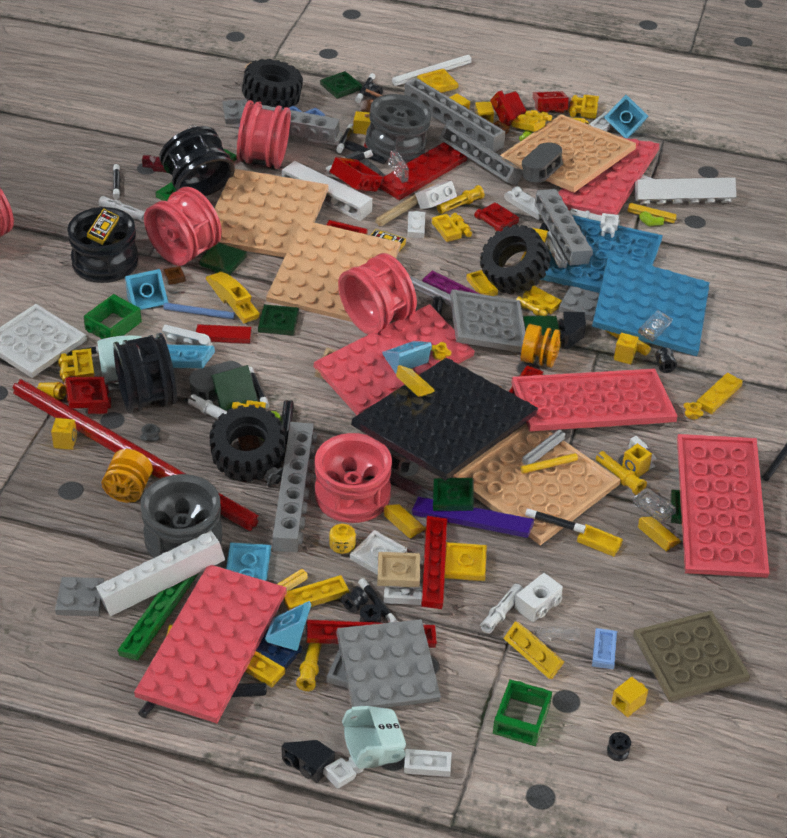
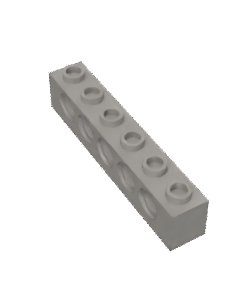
[242,105,340,143]
[439,124,523,185]
[534,189,593,265]

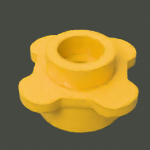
[431,342,452,361]
[683,402,704,420]

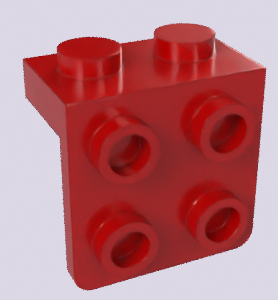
[490,90,526,126]

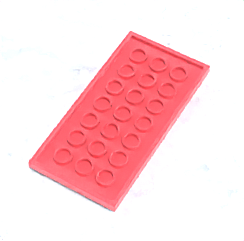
[559,136,659,215]
[313,304,475,415]
[511,369,678,431]
[677,434,769,578]
[134,565,287,724]

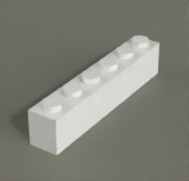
[282,161,372,221]
[634,178,736,205]
[96,531,225,617]

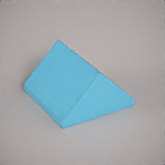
[604,95,649,138]
[125,269,168,310]
[382,341,432,373]
[265,601,311,651]

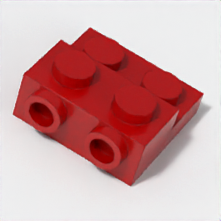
[532,91,569,113]
[65,377,111,414]

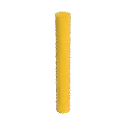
[521,453,578,474]

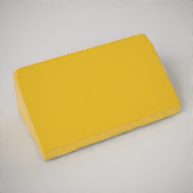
[396,365,434,397]
[384,504,425,539]
[638,517,681,551]

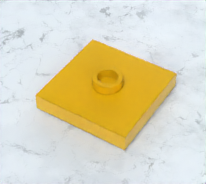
[417,68,458,93]
[445,542,487,581]

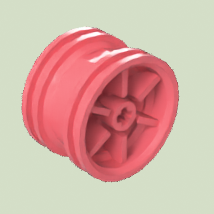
[237,100,291,169]

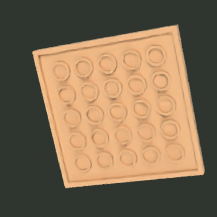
[500,114,636,192]
[214,169,329,258]
[266,220,401,322]
[453,424,620,546]

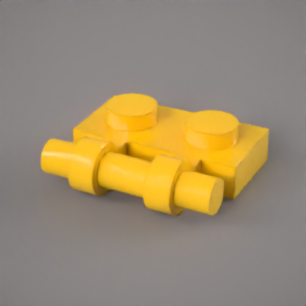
[569,95,599,119]
[512,110,552,132]
[432,213,472,242]
[516,286,562,316]
[58,348,95,383]

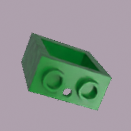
[83,294,142,339]
[492,679,552,747]

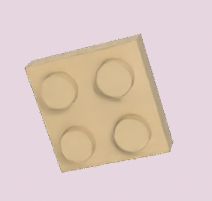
[377,552,420,587]

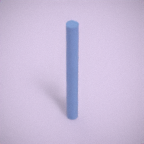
[164,303,235,319]

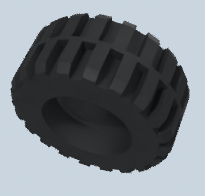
[242,59,303,109]
[480,225,551,294]
[209,405,286,482]

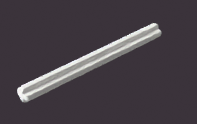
[392,55,472,86]

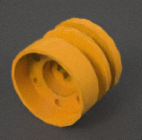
[520,324,561,368]
[101,449,153,503]

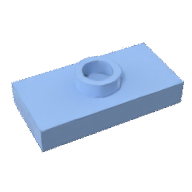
[592,628,617,669]

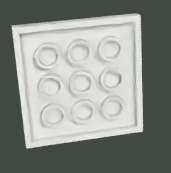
[0,304,87,378]

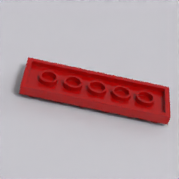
[379,142,467,201]

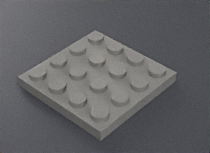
[450,289,525,352]
[336,619,441,708]

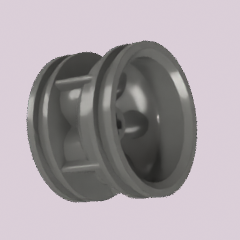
[365,94,432,162]
[141,474,222,558]

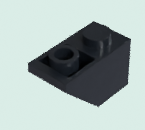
[559,312,586,349]
[281,740,335,783]

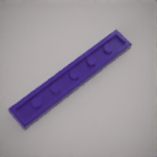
[412,497,534,538]

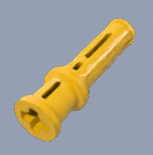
[437,185,485,214]
[596,451,647,495]
[296,643,322,691]

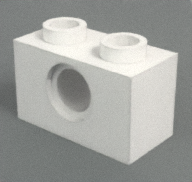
[415,181,457,209]
[514,573,563,622]

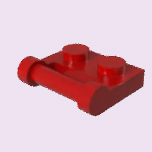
[474,202,519,232]

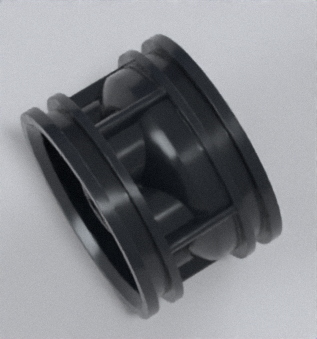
[159,126,235,196]
[67,207,138,283]
[113,333,177,414]

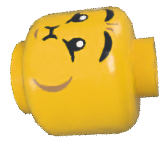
[329,523,356,554]

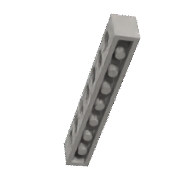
[404,78,505,152]
[273,422,317,553]

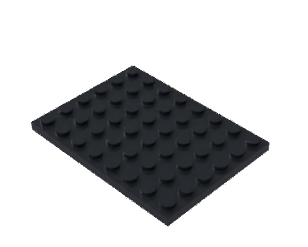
[351,358,538,481]

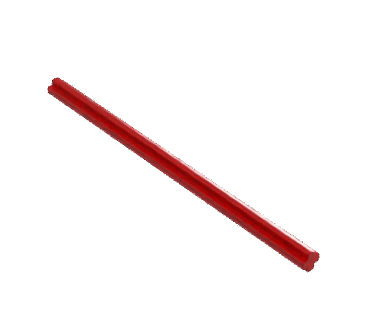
[12,379,259,531]

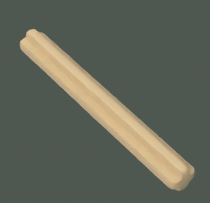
[375,184,435,226]

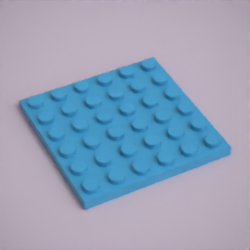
[541,215,663,293]
[592,254,710,356]

